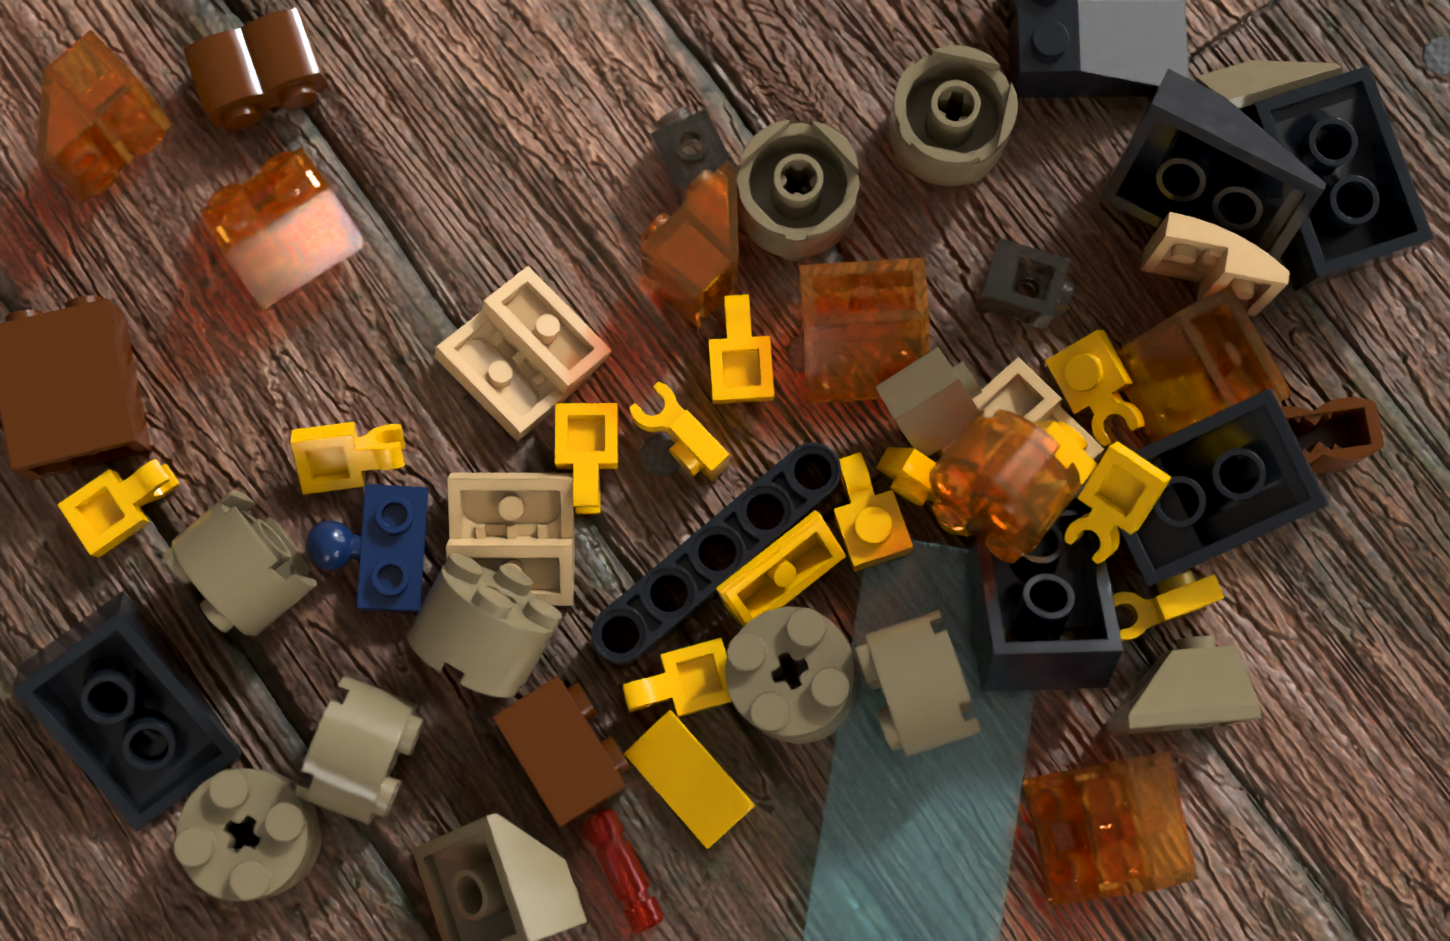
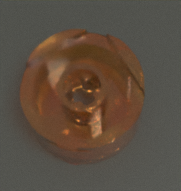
[929,409,1081,563]

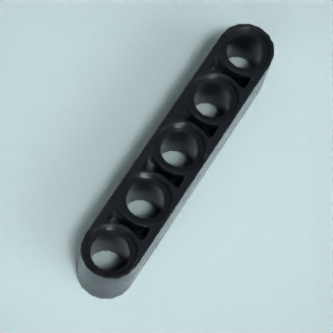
[591,442,841,668]

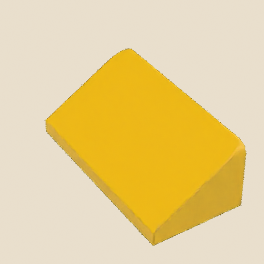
[716,510,847,627]
[624,710,755,849]

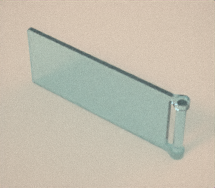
[802,540,1035,941]

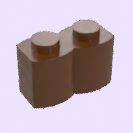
[183,8,329,130]
[1281,397,1385,473]

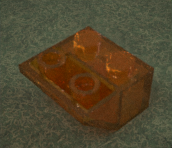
[36,30,173,203]
[199,146,367,311]
[639,160,739,331]
[797,257,930,404]
[1116,286,1293,443]
[1022,751,1198,906]

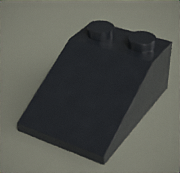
[1006,0,1189,98]
[1251,65,1434,291]
[1099,68,1326,261]
[1093,388,1329,587]
[966,487,1123,692]
[12,591,241,831]

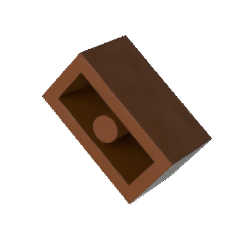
[492,676,631,828]

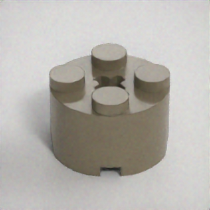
[888,45,1018,186]
[736,120,860,262]
[163,490,317,636]
[407,553,562,698]
[725,607,861,744]
[855,610,981,757]
[295,675,426,825]
[174,768,322,901]

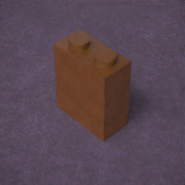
[0,295,152,481]

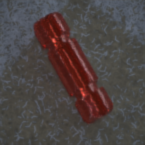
[584,809,664,933]

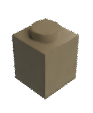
[875,347,986,457]

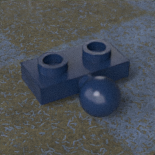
[305,484,428,613]

